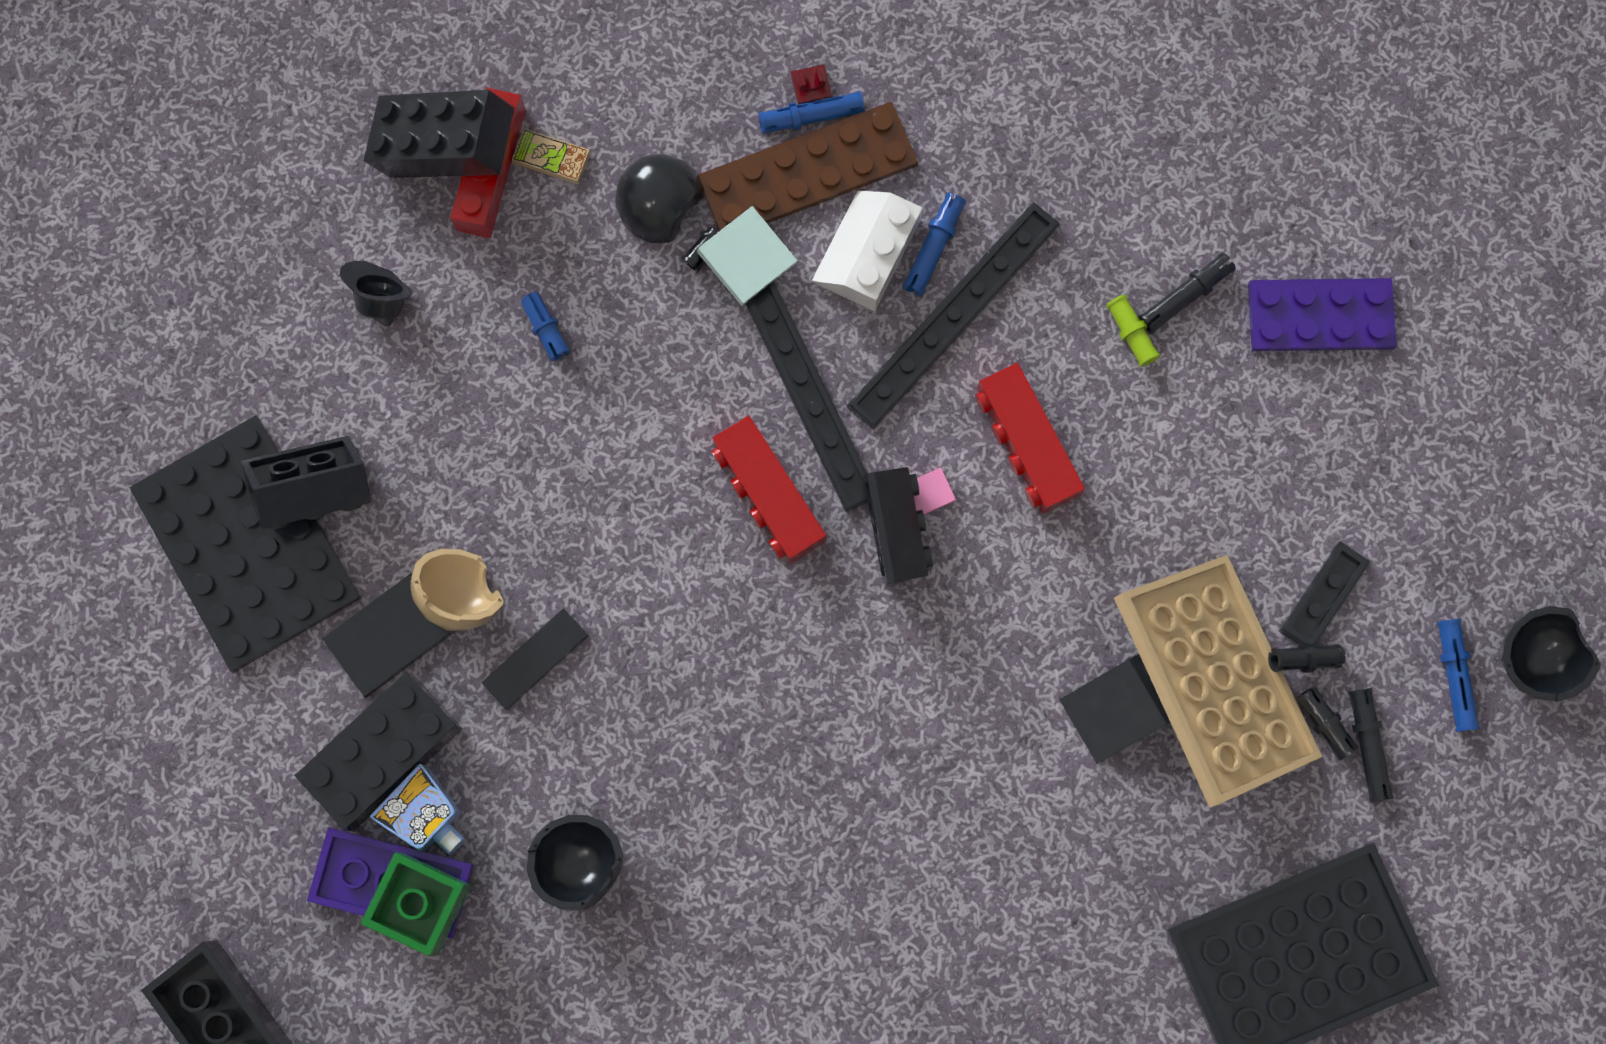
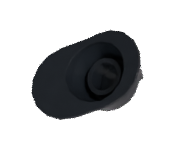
[339,261,412,327]

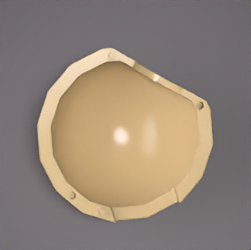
[411,549,504,631]

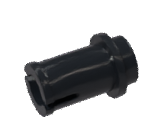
[681,227,718,273]

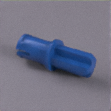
[521,292,571,362]

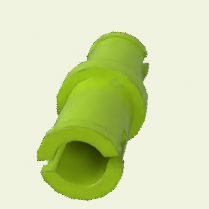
[1106,294,1161,367]

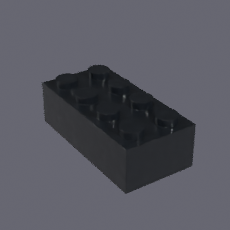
[363,90,515,178]
[294,672,463,832]
[141,940,292,1044]

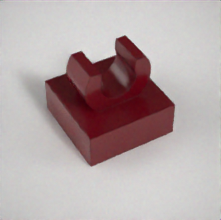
[791,64,832,104]

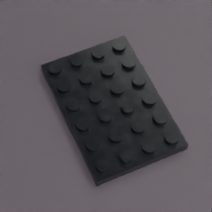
[129,415,361,673]
[1165,843,1439,1044]

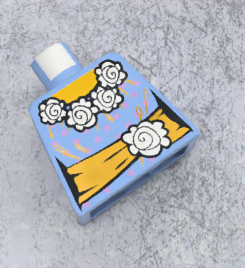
[370,764,465,855]

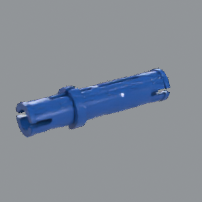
[758,91,865,135]
[902,192,967,297]
[1437,619,1480,732]

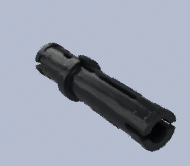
[1138,252,1236,334]
[1348,688,1394,802]

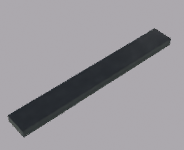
[847,201,1060,430]
[745,281,868,513]

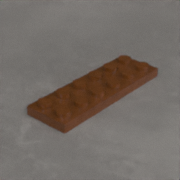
[698,101,918,231]

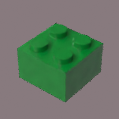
[360,852,471,957]

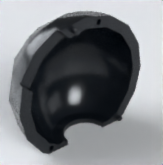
[615,154,704,243]
[1502,606,1601,702]
[527,815,623,911]

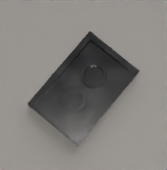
[322,573,456,698]

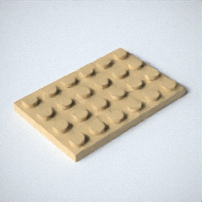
[1114,555,1322,808]

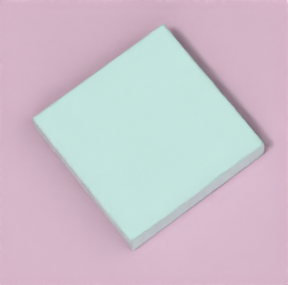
[697,206,797,306]

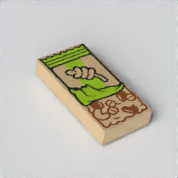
[512,129,591,185]

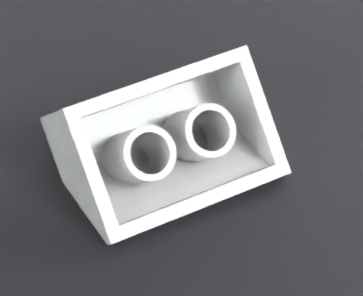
[812,191,923,311]

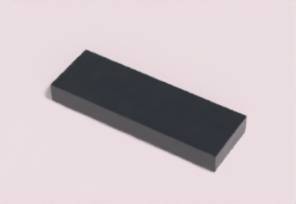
[1279,541,1371,646]
[481,608,589,710]

